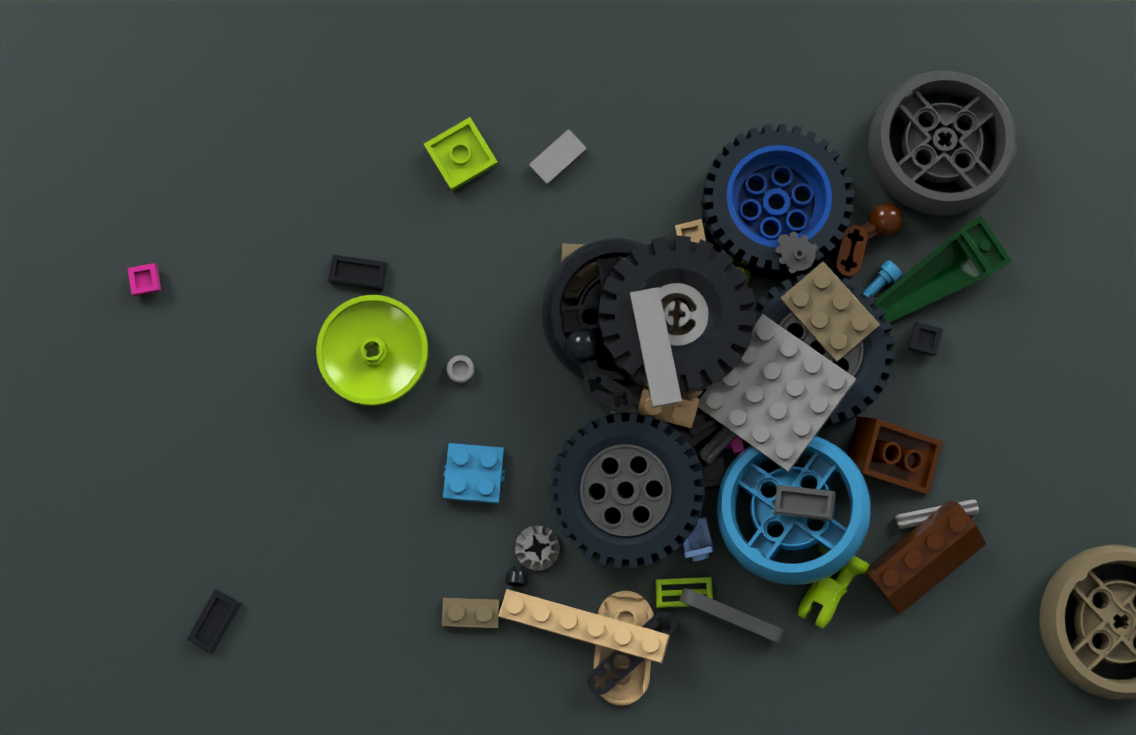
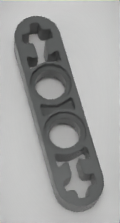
[679,588,784,643]

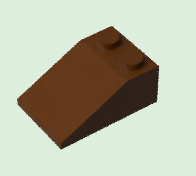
[847,416,943,495]

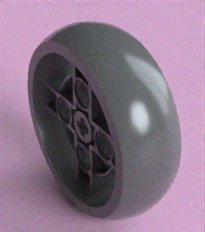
[868,70,1017,216]

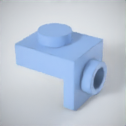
[683,517,715,561]

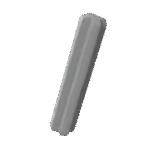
[895,499,979,530]

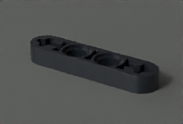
[587,611,677,695]

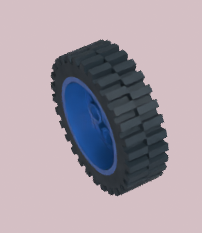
[701,124,854,279]

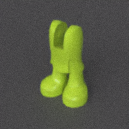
[797,545,870,629]

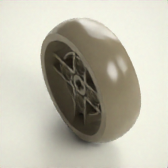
[1039,544,1136,700]

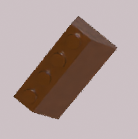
[865,500,986,615]

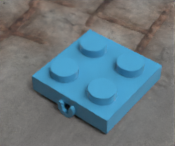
[443,443,505,504]

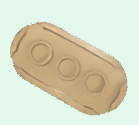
[593,591,654,705]

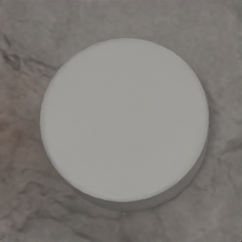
[447,355,475,384]

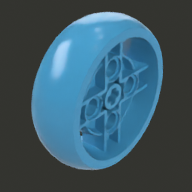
[716,436,871,585]

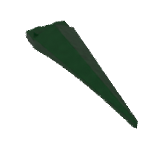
[816,215,1012,354]

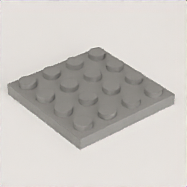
[698,314,856,473]

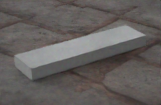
[629,287,682,408]

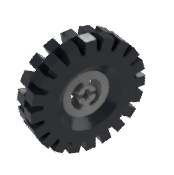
[598,235,756,395]

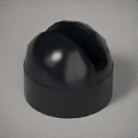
[505,566,529,587]

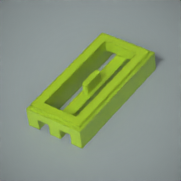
[655,577,713,608]

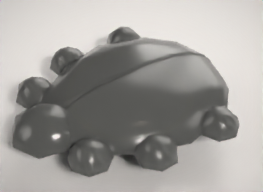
[775,232,818,273]

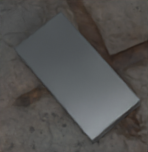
[773,485,836,522]

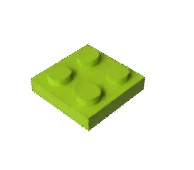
[424,117,498,192]

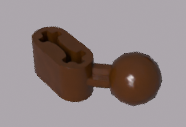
[833,203,904,280]

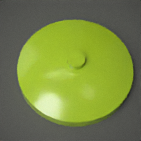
[316,295,428,406]

